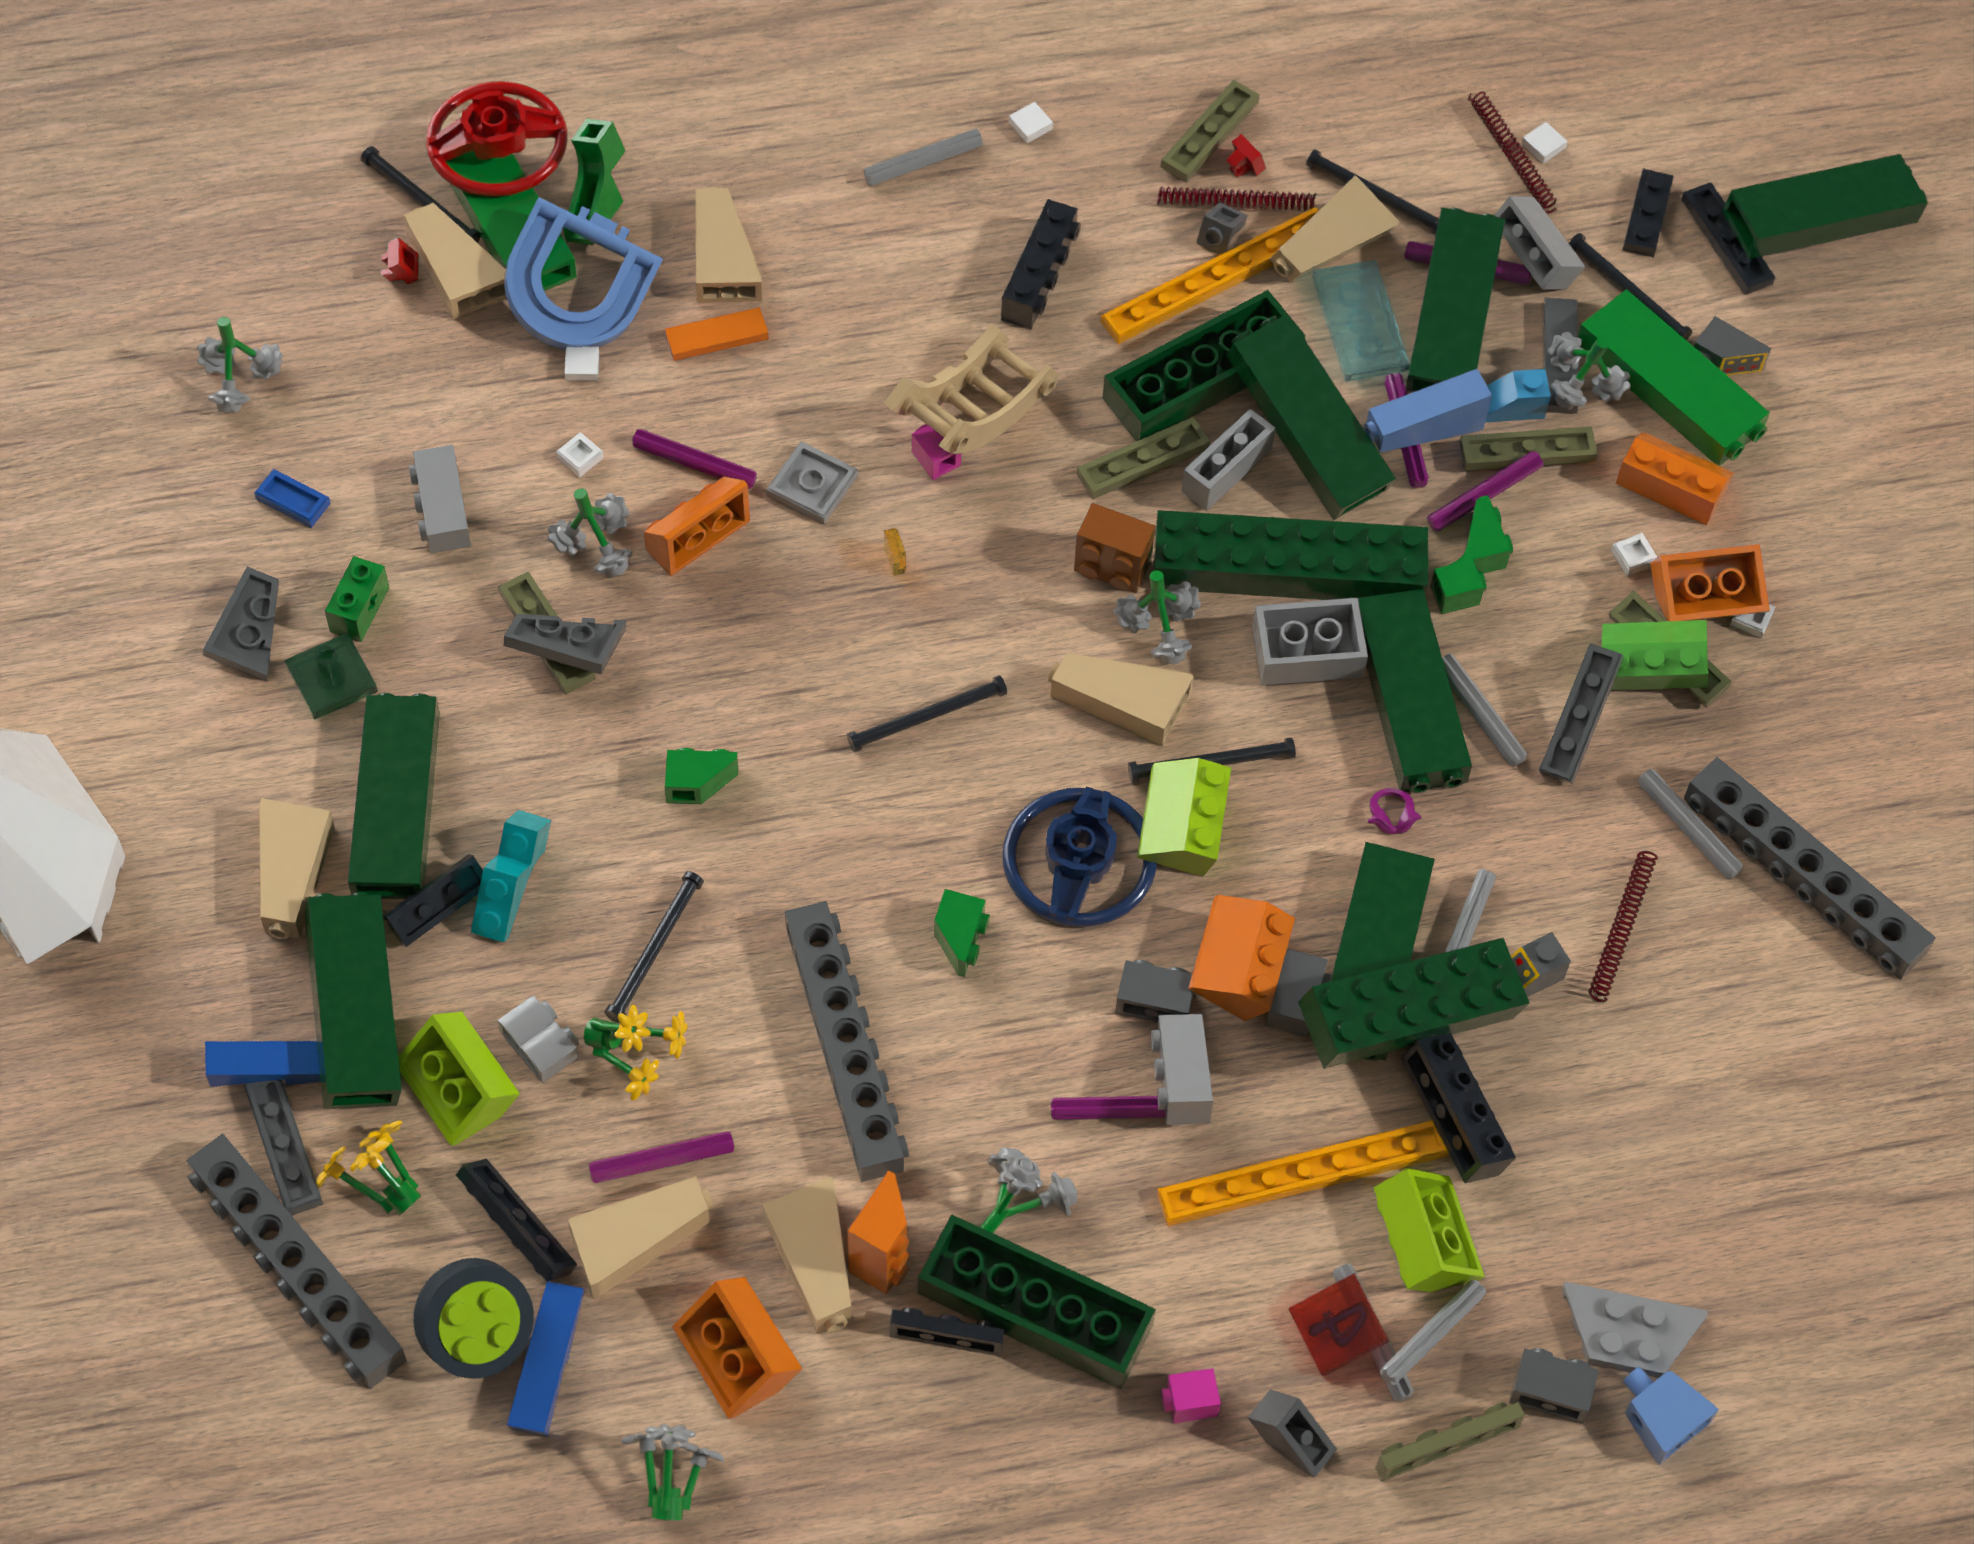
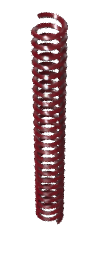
[1468,91,1557,213]
[1157,186,1317,211]
[1588,851,1658,1002]

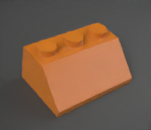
[1615,432,1734,525]
[644,477,750,576]
[1650,544,1770,621]
[1188,895,1295,1021]
[848,1170,909,1295]
[672,1277,802,1419]

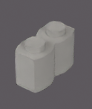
[498,996,579,1083]

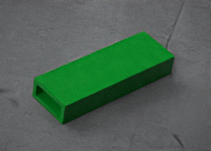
[445,150,577,291]
[1578,289,1770,466]

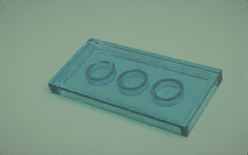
[1312,260,1410,382]

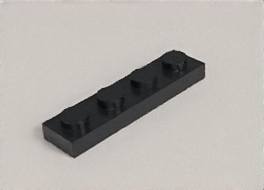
[1681,182,1775,295]
[456,1158,578,1282]

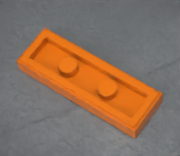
[665,307,769,361]

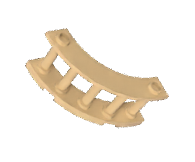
[883,323,1059,454]

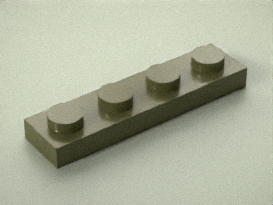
[1161,80,1260,183]
[1077,417,1210,499]
[1459,426,1598,471]
[498,571,596,695]
[1609,590,1731,708]
[1376,1402,1525,1482]

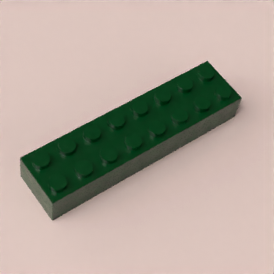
[1153,510,1428,600]

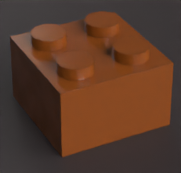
[1074,503,1156,593]

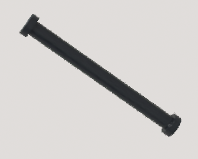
[361,146,481,243]
[1306,149,1439,235]
[1568,233,1693,341]
[847,675,1007,753]
[1128,737,1296,783]
[604,871,704,1023]

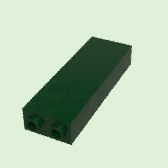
[1722,154,1928,259]
[1406,207,1505,392]
[1226,314,1396,520]
[1358,589,1472,793]
[348,693,440,899]
[1330,842,1435,1061]
[304,892,402,1109]

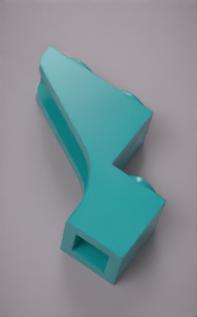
[471,810,551,943]

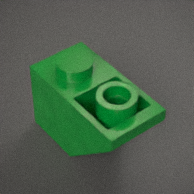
[664,747,739,804]
[934,889,990,977]

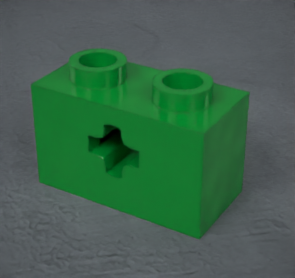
[325,556,390,642]

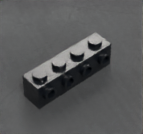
[1001,199,1081,330]
[1400,1033,1516,1183]

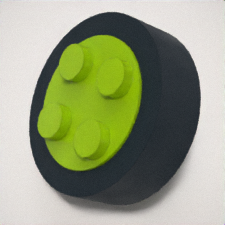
[413,1258,534,1379]

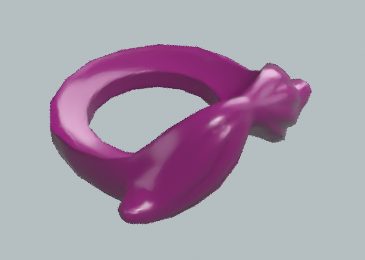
[1368,788,1422,834]

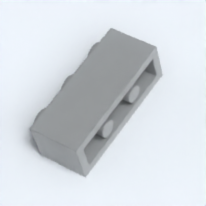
[1494,196,1585,289]
[1181,409,1275,511]
[409,445,471,553]
[1151,1014,1213,1125]

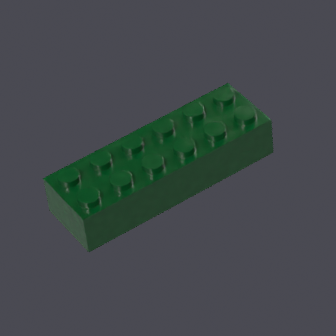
[1102,290,1306,441]
[1298,938,1530,1069]
[918,1214,1156,1389]

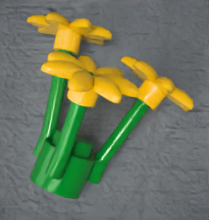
[583,1005,688,1101]
[316,1120,422,1216]

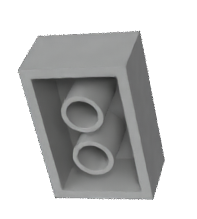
[1252,598,1368,686]

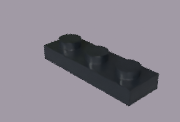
[1622,168,1674,257]
[383,854,483,947]
[890,1308,1005,1357]

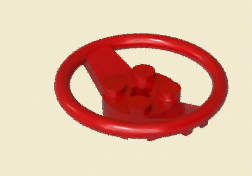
[426,81,568,197]

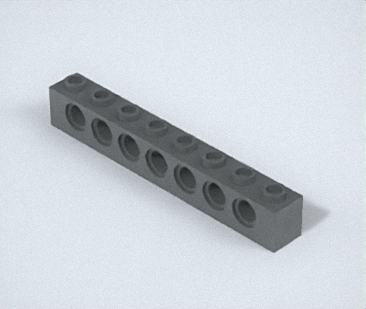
[1684,757,1936,980]
[785,901,909,1182]
[186,1133,407,1389]

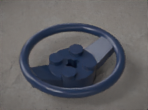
[1002,786,1157,927]

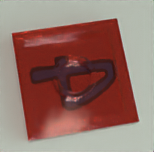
[1288,1273,1390,1377]

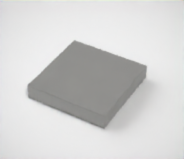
[766,441,858,524]

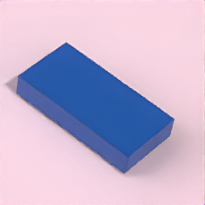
[254,469,331,528]

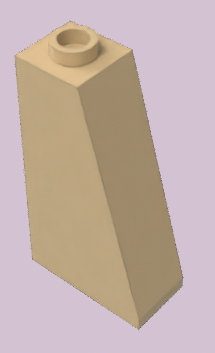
[1269,175,1400,282]
[695,187,762,303]
[404,203,507,319]
[1048,653,1194,746]
[259,798,335,939]
[568,1176,714,1299]
[762,1176,852,1334]

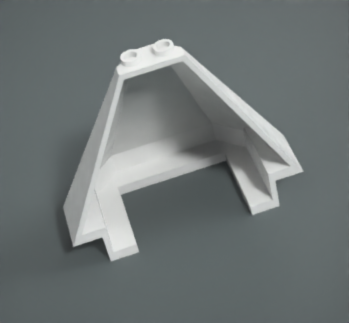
[0,728,126,964]

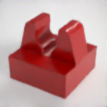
[1226,134,1266,178]
[381,238,419,284]

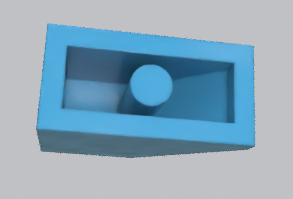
[1485,369,1551,423]

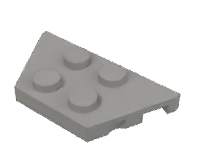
[1562,1282,1708,1378]

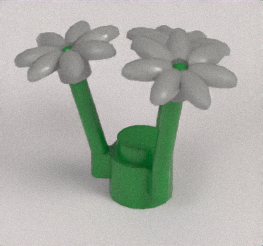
[622,1424,724,1520]

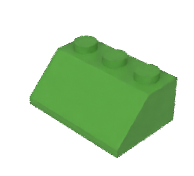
[1602,620,1709,690]

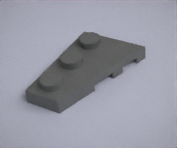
[203,567,279,682]
[504,614,626,674]

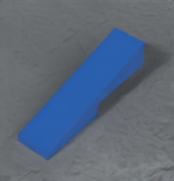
[205,1041,321,1087]
[507,1281,585,1437]

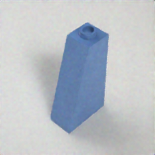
[1364,369,1492,453]

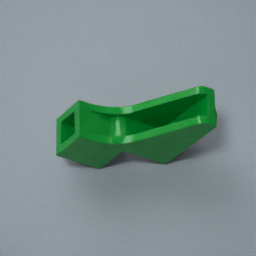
[563,119,626,245]
[1430,495,1513,614]

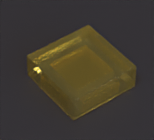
[884,528,906,576]

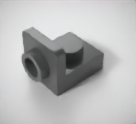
[1197,202,1248,255]

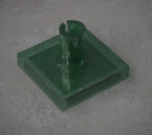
[284,632,378,720]

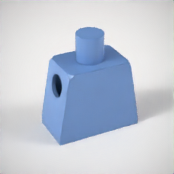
[1623,1367,1719,1465]

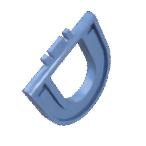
[504,197,663,350]

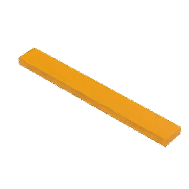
[1100,207,1319,345]
[1157,1120,1449,1227]

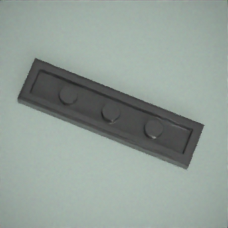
[1543,297,1578,414]
[1539,643,1624,784]
[243,1080,324,1215]

